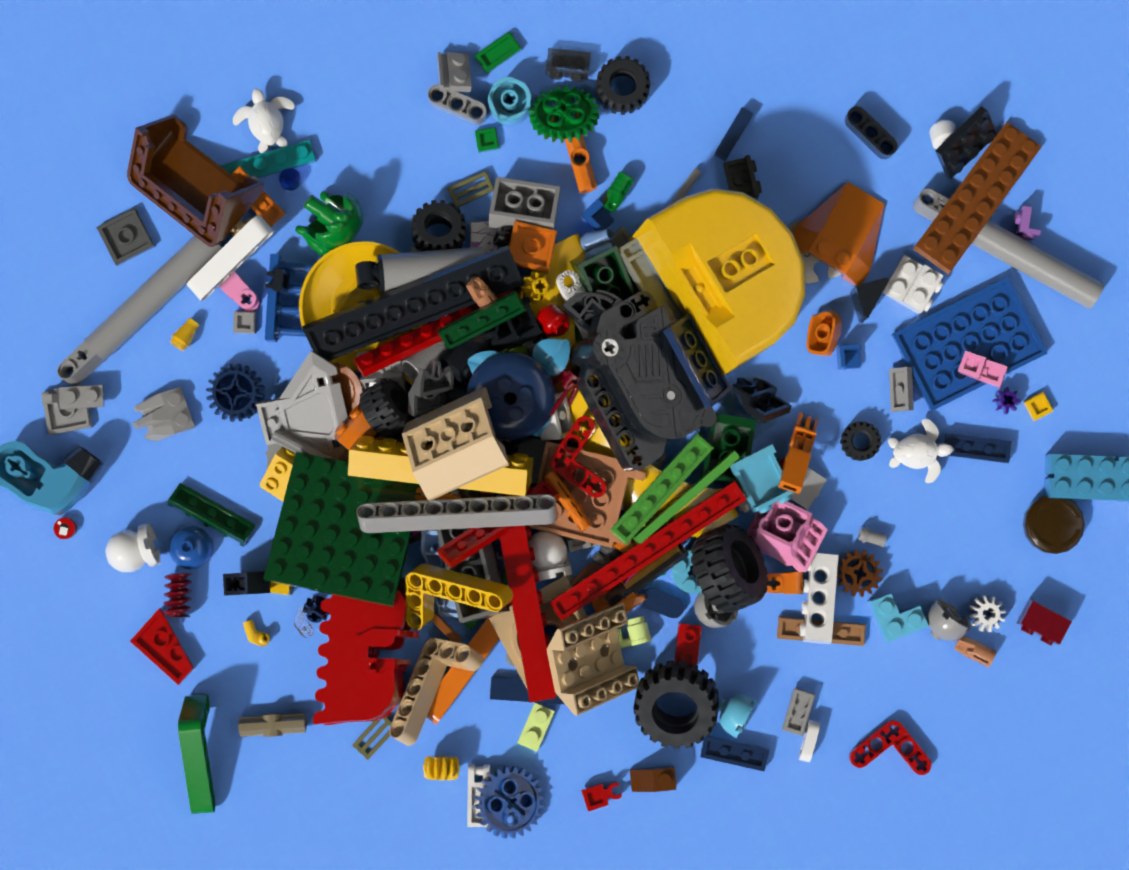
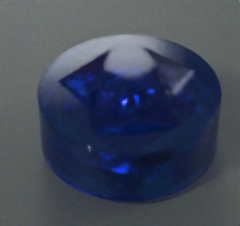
[279,168,301,191]

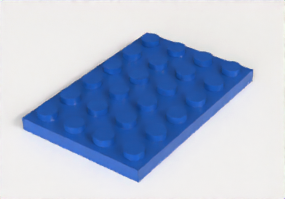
[891,277,1048,412]

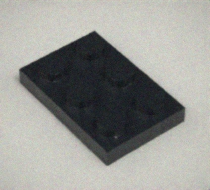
[935,106,997,179]

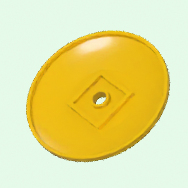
[299,241,427,372]

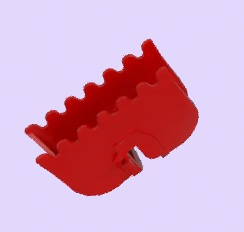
[313,588,419,726]

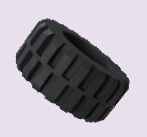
[691,524,768,613]
[633,660,719,749]

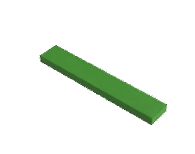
[609,433,714,545]
[633,451,740,544]

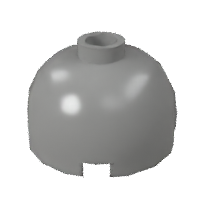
[694,592,738,628]
[927,599,972,641]

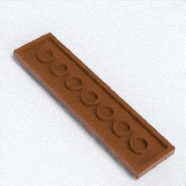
[913,122,1042,275]

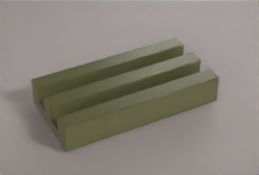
[447,170,494,208]
[352,717,392,760]

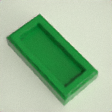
[474,31,522,74]

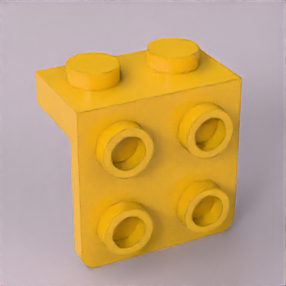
[260,447,296,501]

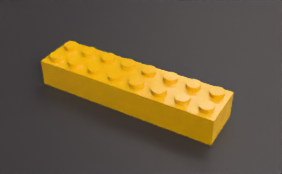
[348,436,533,496]

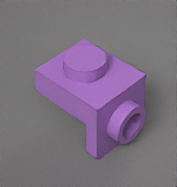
[1014,206,1041,240]

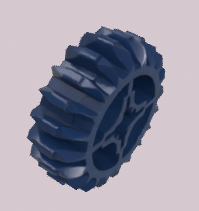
[206,364,265,422]

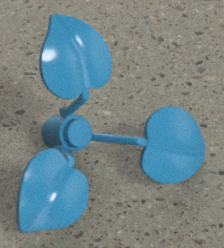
[468,339,570,437]

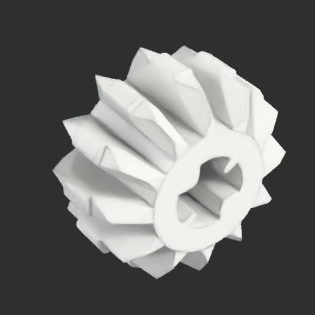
[968,595,1006,632]

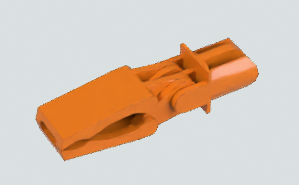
[778,413,819,494]

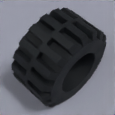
[596,56,650,115]
[411,200,466,251]
[359,378,415,438]

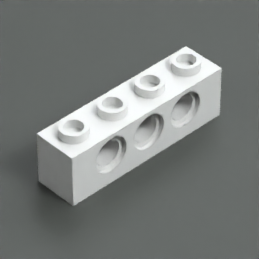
[799,553,838,645]

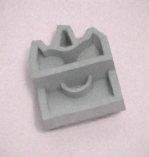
[132,387,195,442]

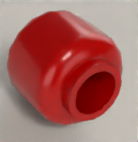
[537,304,570,337]

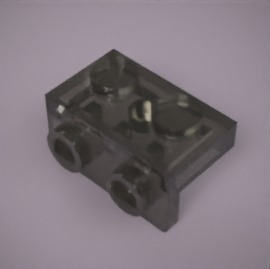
[545,48,591,82]

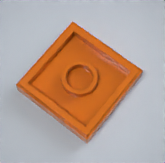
[509,220,557,274]

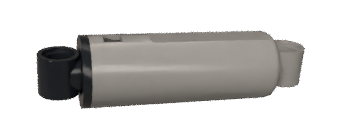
[355,247,487,294]

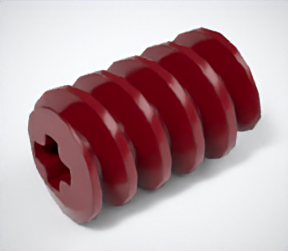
[163,573,193,617]

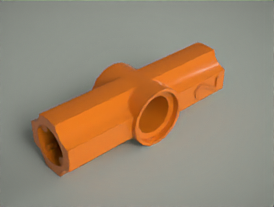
[565,134,597,194]

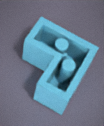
[867,593,928,643]

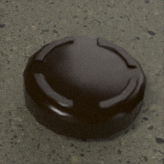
[1023,495,1085,554]

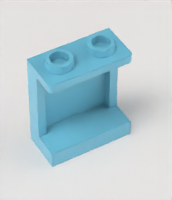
[730,444,794,514]

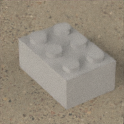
[489,177,560,230]

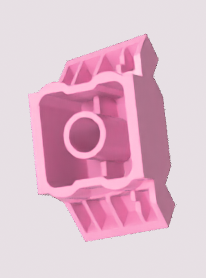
[747,501,828,572]

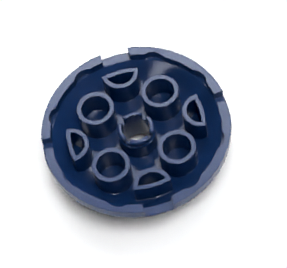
[467,352,556,440]

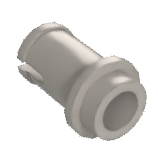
[858,526,887,547]

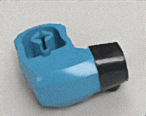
[0,441,104,516]

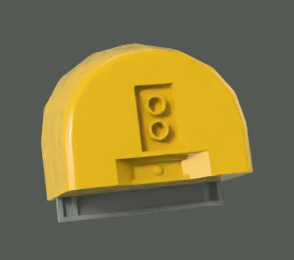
[618,188,806,375]

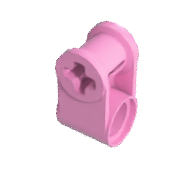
[219,272,260,312]

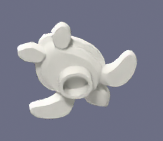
[233,88,295,154]
[888,419,954,483]

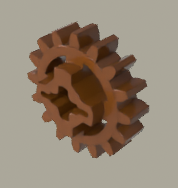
[837,550,883,597]

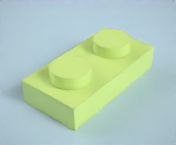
[517,703,555,752]

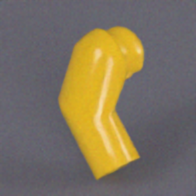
[243,619,270,647]

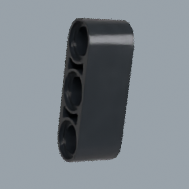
[844,106,898,160]

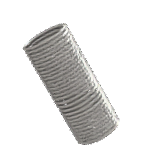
[402,341,448,381]

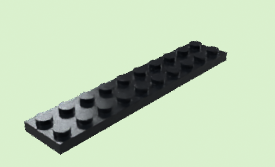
[302,245,524,361]

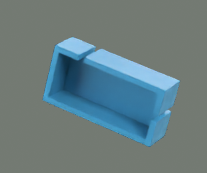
[1044,454,1129,502]

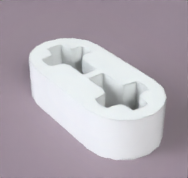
[798,719,820,763]

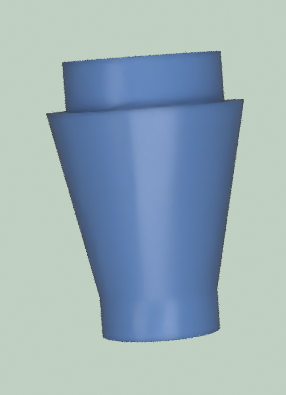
[580,228,614,252]

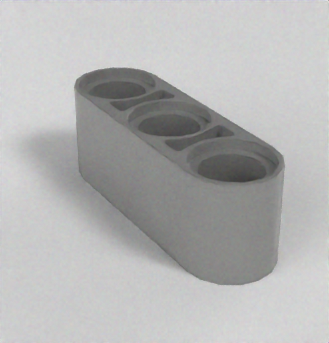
[427,84,487,125]

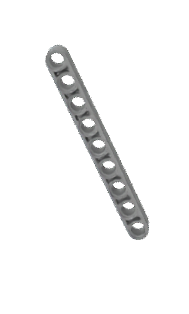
[356,494,558,533]

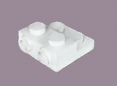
[882,255,944,314]

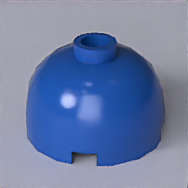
[168,526,213,569]

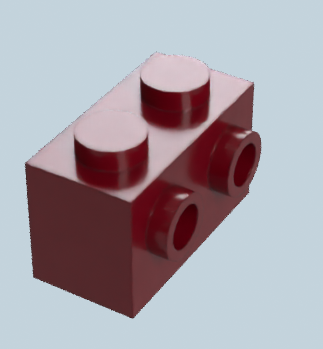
[1016,600,1072,646]

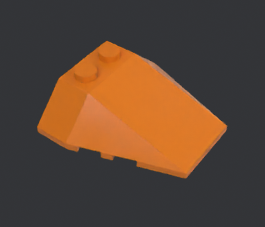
[792,182,885,286]

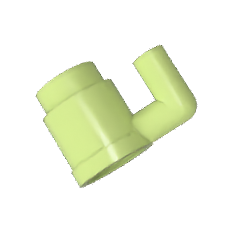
[617,616,652,649]

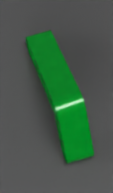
[178,694,215,814]

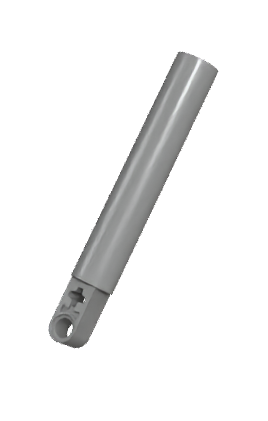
[913,189,1105,309]
[57,236,222,386]

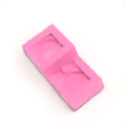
[958,351,1008,388]

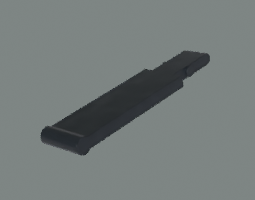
[604,543,689,606]

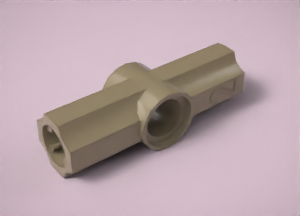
[238,713,307,737]

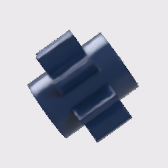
[302,596,329,623]

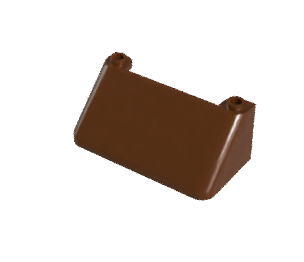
[127,114,264,247]

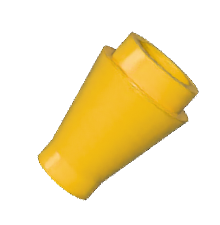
[170,318,200,351]

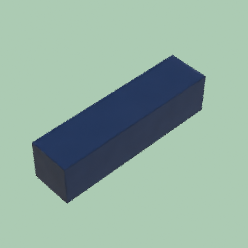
[714,107,754,161]

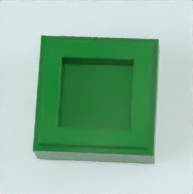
[475,127,499,153]

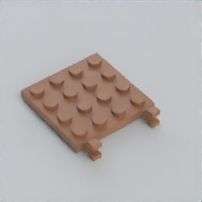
[529,441,647,548]

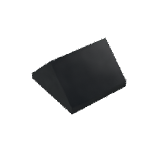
[850,278,889,323]

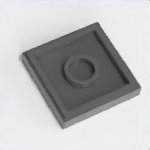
[96,208,155,266]

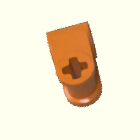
[767,572,803,594]

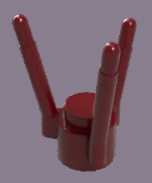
[550,368,579,415]

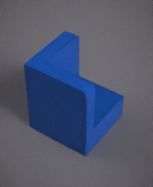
[582,199,614,231]
[836,344,861,370]

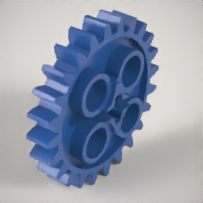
[474,766,545,839]

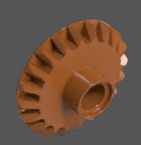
[319,362,362,416]

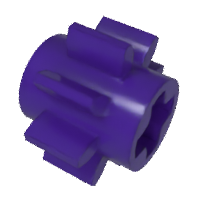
[992,387,1021,415]

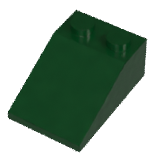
[701,413,756,486]

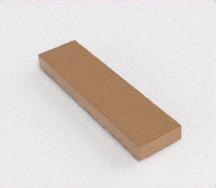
[776,617,866,646]

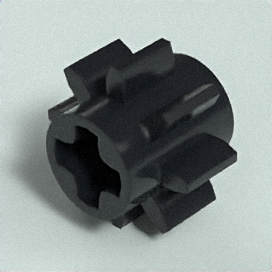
[493,226,512,249]

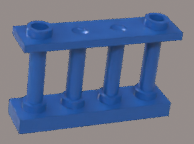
[265,254,322,343]

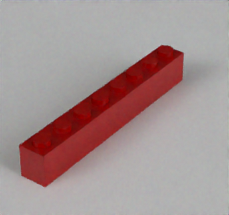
[500,525,556,703]

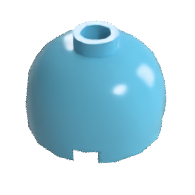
[719,693,758,738]

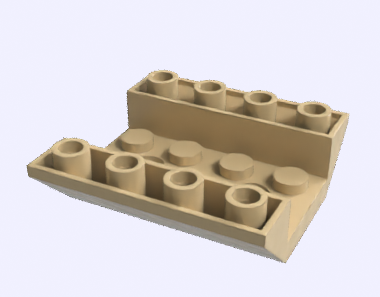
[402,387,510,501]
[546,602,639,716]

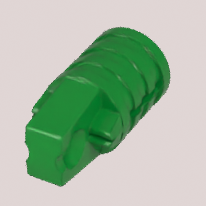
[602,171,635,212]

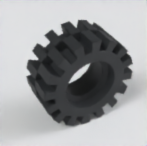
[840,421,882,461]

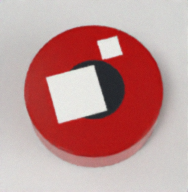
[53,518,77,539]

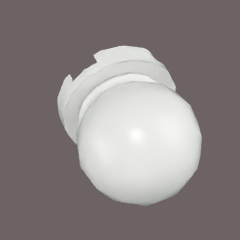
[105,524,161,572]
[528,531,572,581]

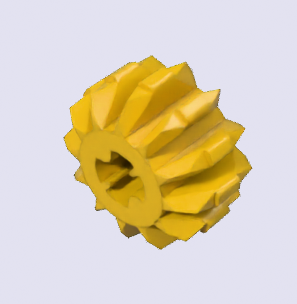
[423,756,460,781]

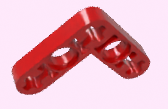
[550,416,608,498]
[849,720,932,775]

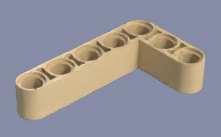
[389,638,483,746]

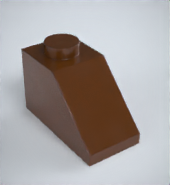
[630,765,677,792]

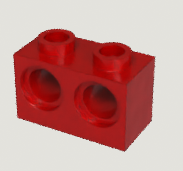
[674,623,702,666]

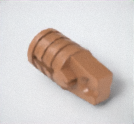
[466,277,498,308]
[954,636,997,668]

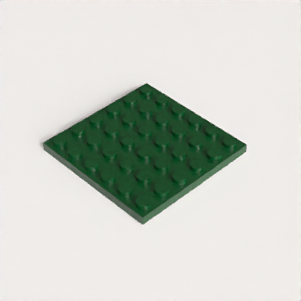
[263,452,421,607]

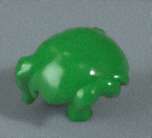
[295,191,363,255]

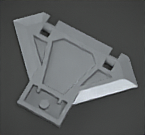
[256,350,349,462]

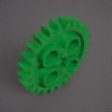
[529,85,599,143]

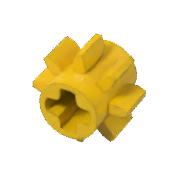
[521,272,550,300]

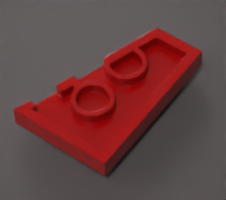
[130,608,194,685]

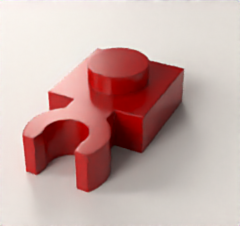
[581,782,622,812]

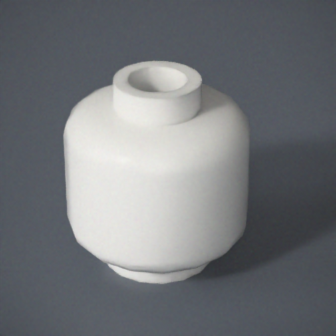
[929,120,957,149]

